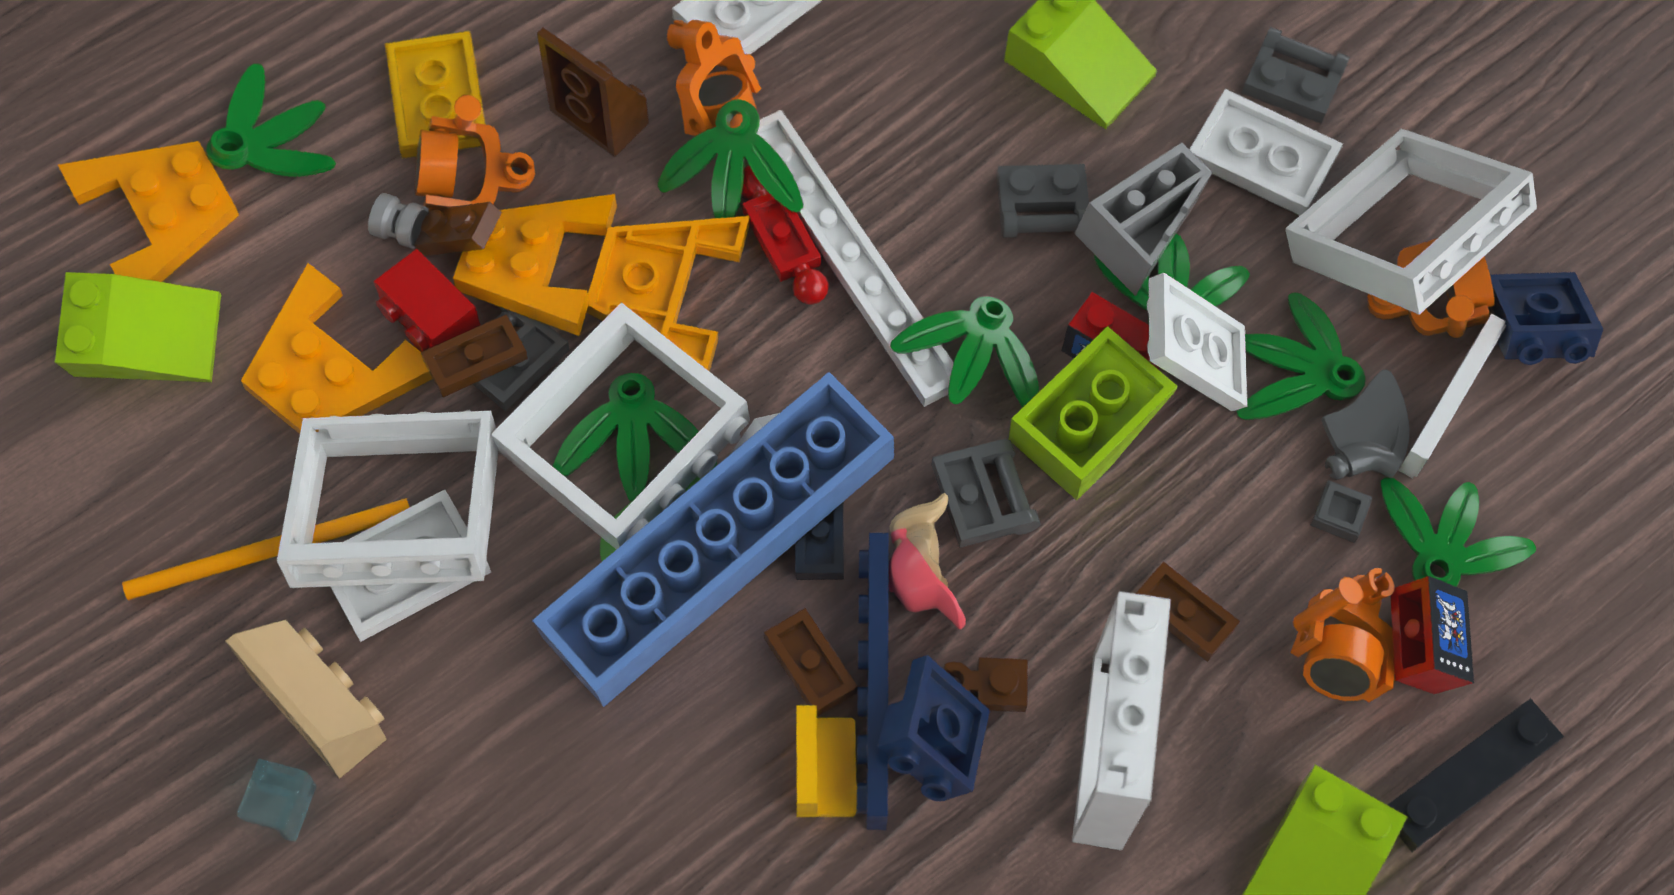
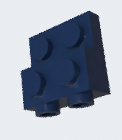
[1490,272,1603,365]
[877,655,990,801]

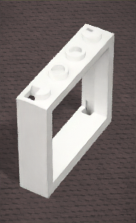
[1285,129,1537,315]
[491,302,750,550]
[277,410,499,588]
[1072,591,1171,850]

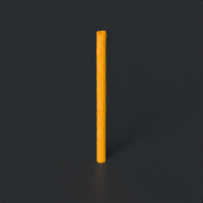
[122,498,410,600]

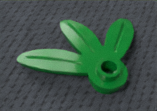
[206,64,336,177]
[658,99,804,219]
[1094,233,1250,325]
[1237,292,1366,420]
[890,296,1039,408]
[553,373,717,501]
[1381,477,1536,587]

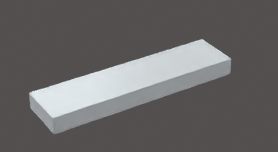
[1398,314,1506,479]

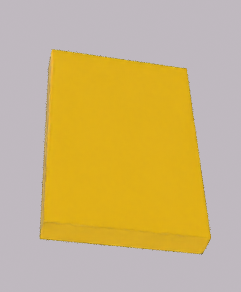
[385,31,486,158]

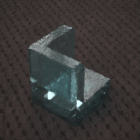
[237,759,317,842]

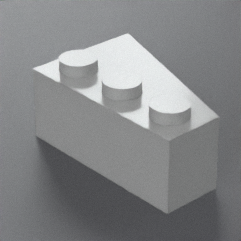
[1075,143,1213,296]

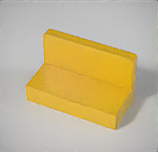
[796,705,857,817]

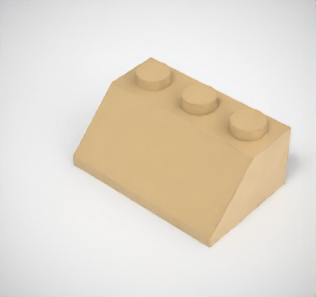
[226,620,387,779]

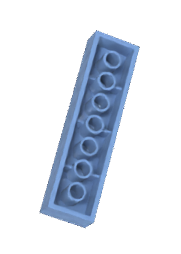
[532,372,894,707]

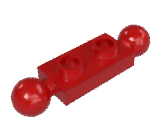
[741,165,829,305]

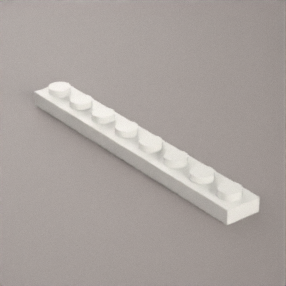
[757,110,954,407]

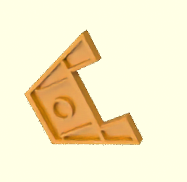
[58,141,239,282]
[453,194,617,336]
[586,216,750,372]
[241,263,433,434]

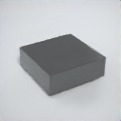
[1310,480,1373,543]

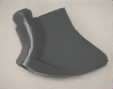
[1321,369,1409,480]

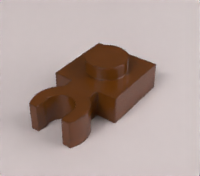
[944,657,1028,712]

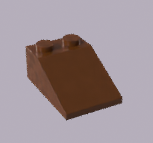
[537,28,649,157]

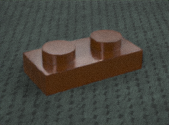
[413,202,502,256]
[421,314,528,398]
[1135,561,1240,662]
[764,608,858,717]

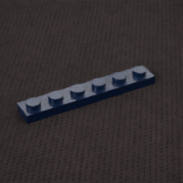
[857,533,889,830]

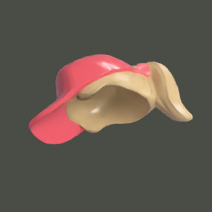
[889,493,966,630]

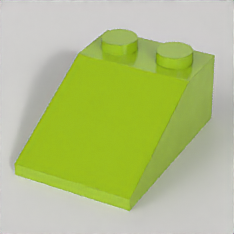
[1004,0,1157,129]
[55,272,221,382]
[1009,326,1178,500]
[1242,765,1407,895]

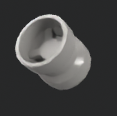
[368,193,429,249]

